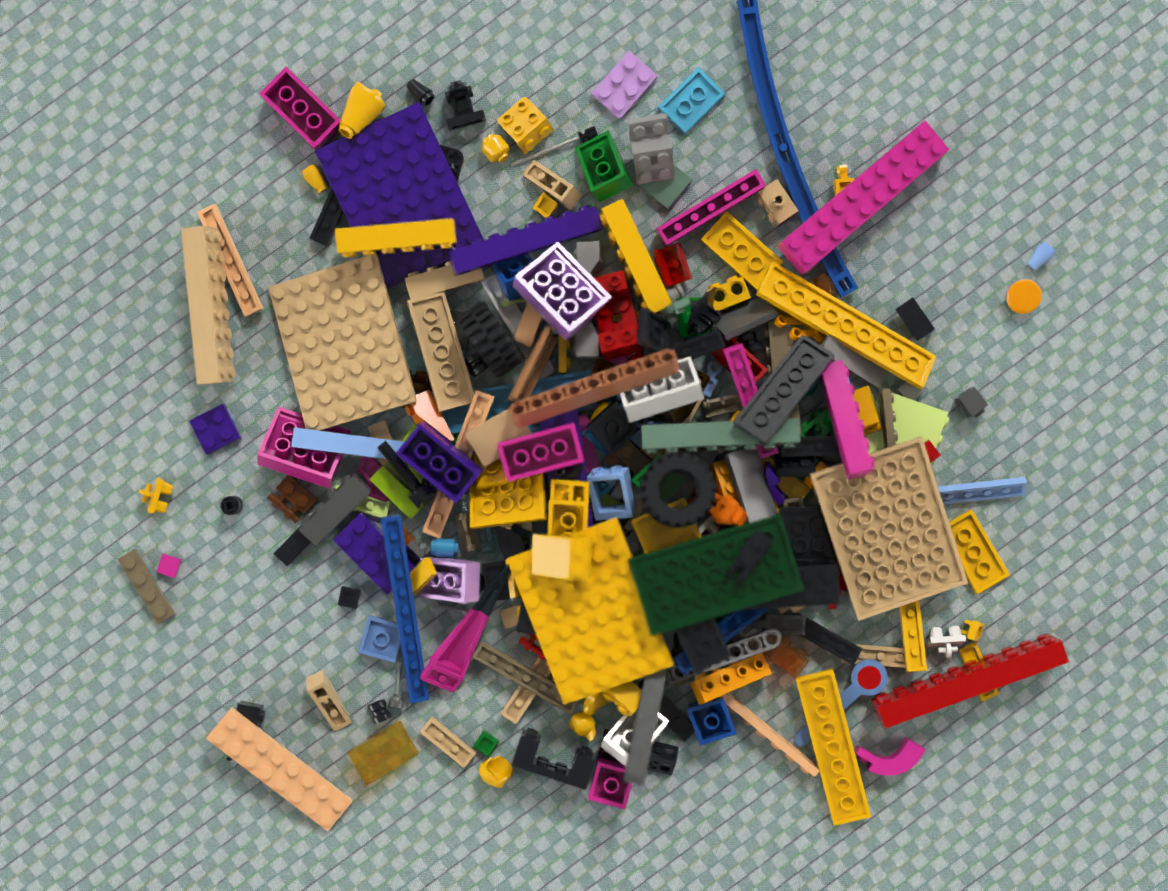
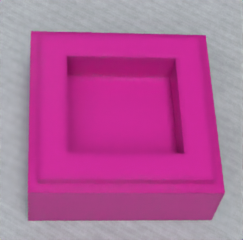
[156,553,182,578]

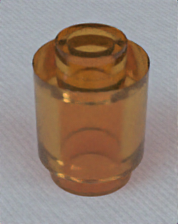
[812,273,838,297]

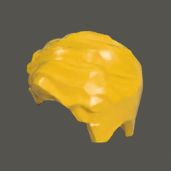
[479,756,513,788]

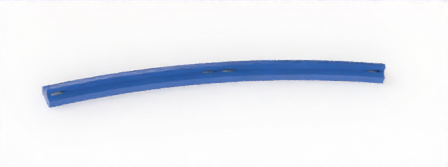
[737,0,858,298]

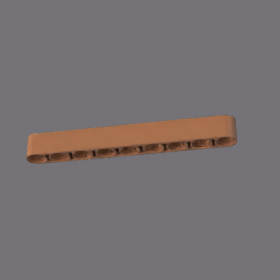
[509,349,679,427]

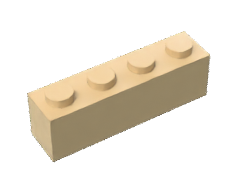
[404,261,485,300]

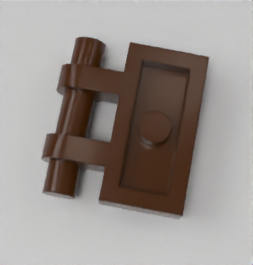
[267,475,318,524]

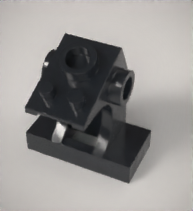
[445,80,486,131]

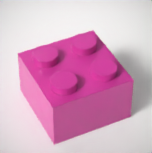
[588,758,632,809]

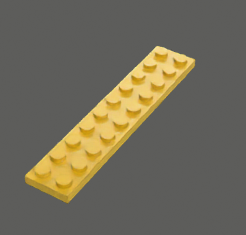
[756,261,936,390]

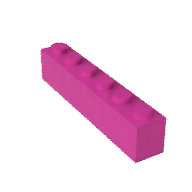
[656,169,766,247]
[819,360,875,480]

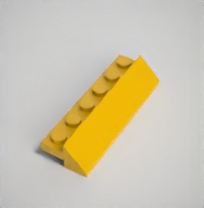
[548,479,590,536]

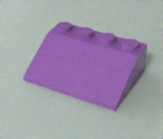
[513,242,611,341]

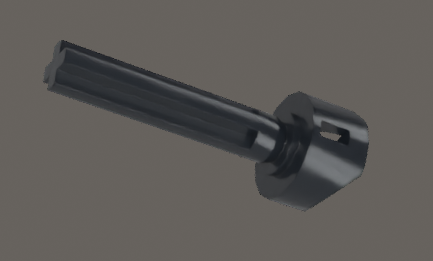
[377,440,437,508]

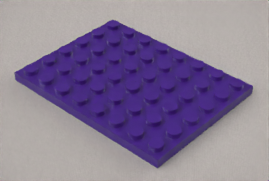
[315,102,484,289]

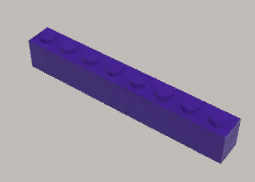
[448,205,603,276]

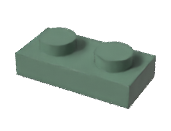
[656,297,691,321]

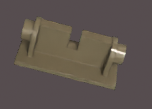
[702,393,743,418]
[454,511,481,552]

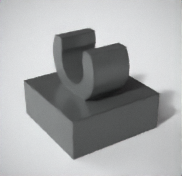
[406,539,428,565]

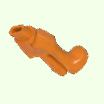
[687,486,747,526]

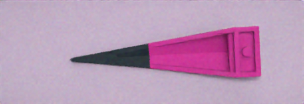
[420,564,511,693]

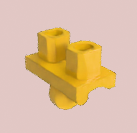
[138,477,173,514]

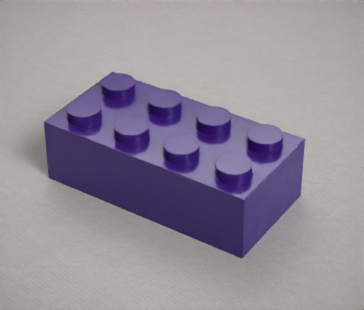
[395,421,484,503]
[333,512,416,595]

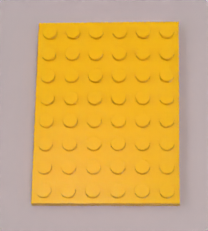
[507,517,674,705]

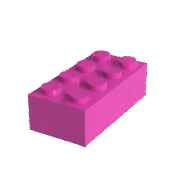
[259,67,341,150]
[497,422,584,482]

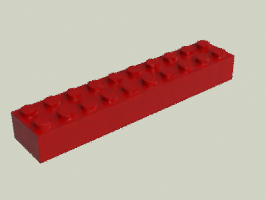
[871,634,1069,728]

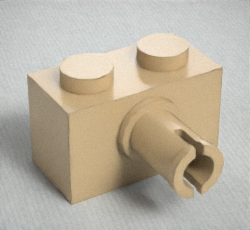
[756,179,798,226]

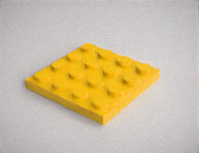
[469,456,546,529]

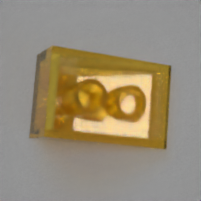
[347,720,419,786]

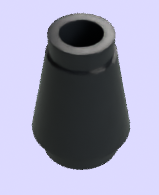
[406,79,435,107]

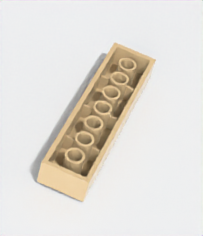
[181,226,236,385]

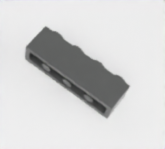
[299,473,371,546]

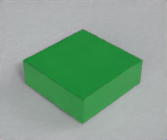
[473,730,499,757]

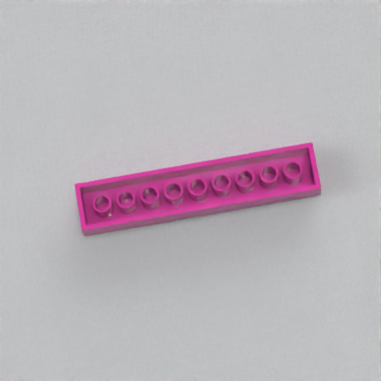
[777,121,950,275]

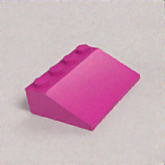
[257,407,351,489]

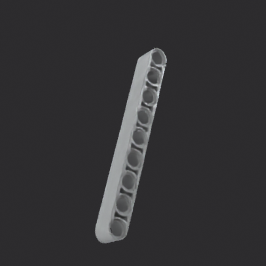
[632,628,781,690]

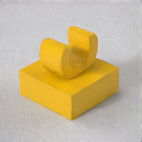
[961,620,985,642]

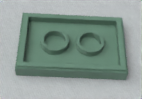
[627,162,692,210]

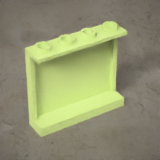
[864,393,949,464]

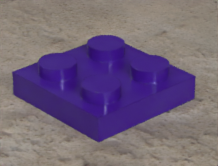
[189,404,242,455]

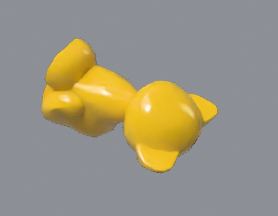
[569,691,608,741]

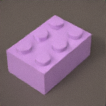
[419,557,480,603]

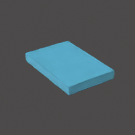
[658,67,725,135]

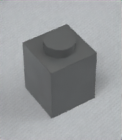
[955,387,988,417]

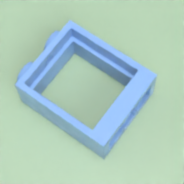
[587,466,637,521]

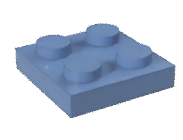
[358,615,401,663]

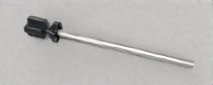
[511,126,598,167]

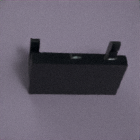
[895,297,935,341]

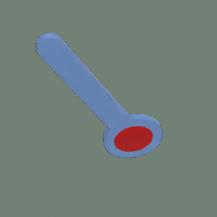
[795,659,888,747]

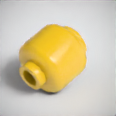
[481,134,510,163]

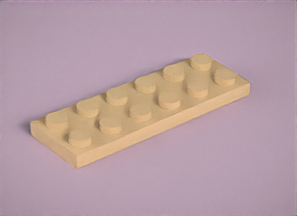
[407,291,474,412]

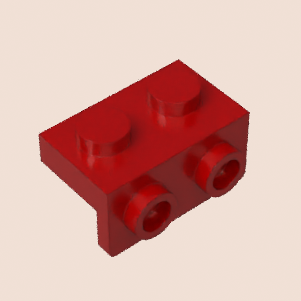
[654,242,693,287]

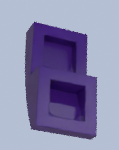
[766,461,785,505]

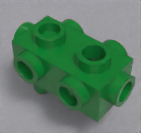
[800,408,834,436]

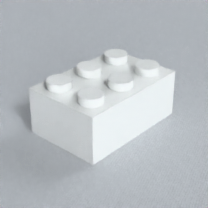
[601,709,669,767]

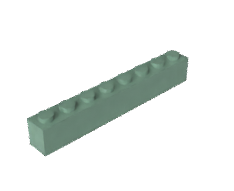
[641,418,800,454]

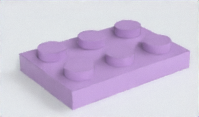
[591,51,658,120]

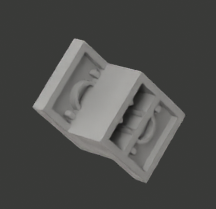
[628,113,675,184]

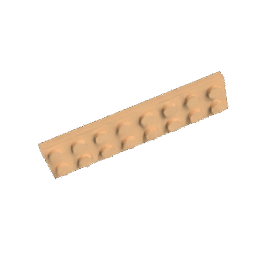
[206,707,352,831]

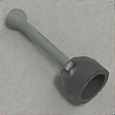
[388,661,404,708]

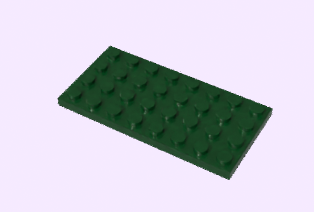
[628,514,804,636]

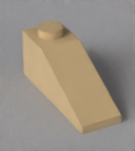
[522,160,582,211]
[306,670,352,731]

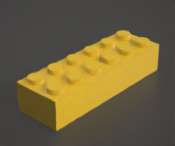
[600,199,672,313]
[335,219,457,258]

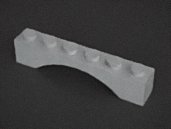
[573,241,603,359]

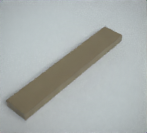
[472,641,581,715]

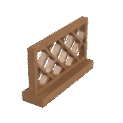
[508,326,559,403]

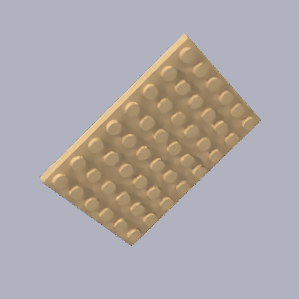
[268,254,418,431]
[810,436,968,621]

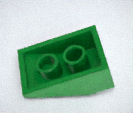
[575,130,634,203]

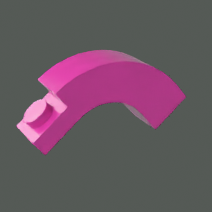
[854,737,926,776]

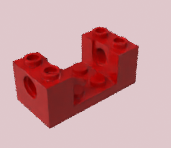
[594,270,644,361]

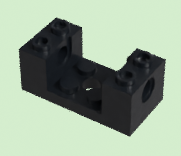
[512,728,596,790]

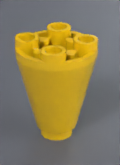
[339,82,386,139]

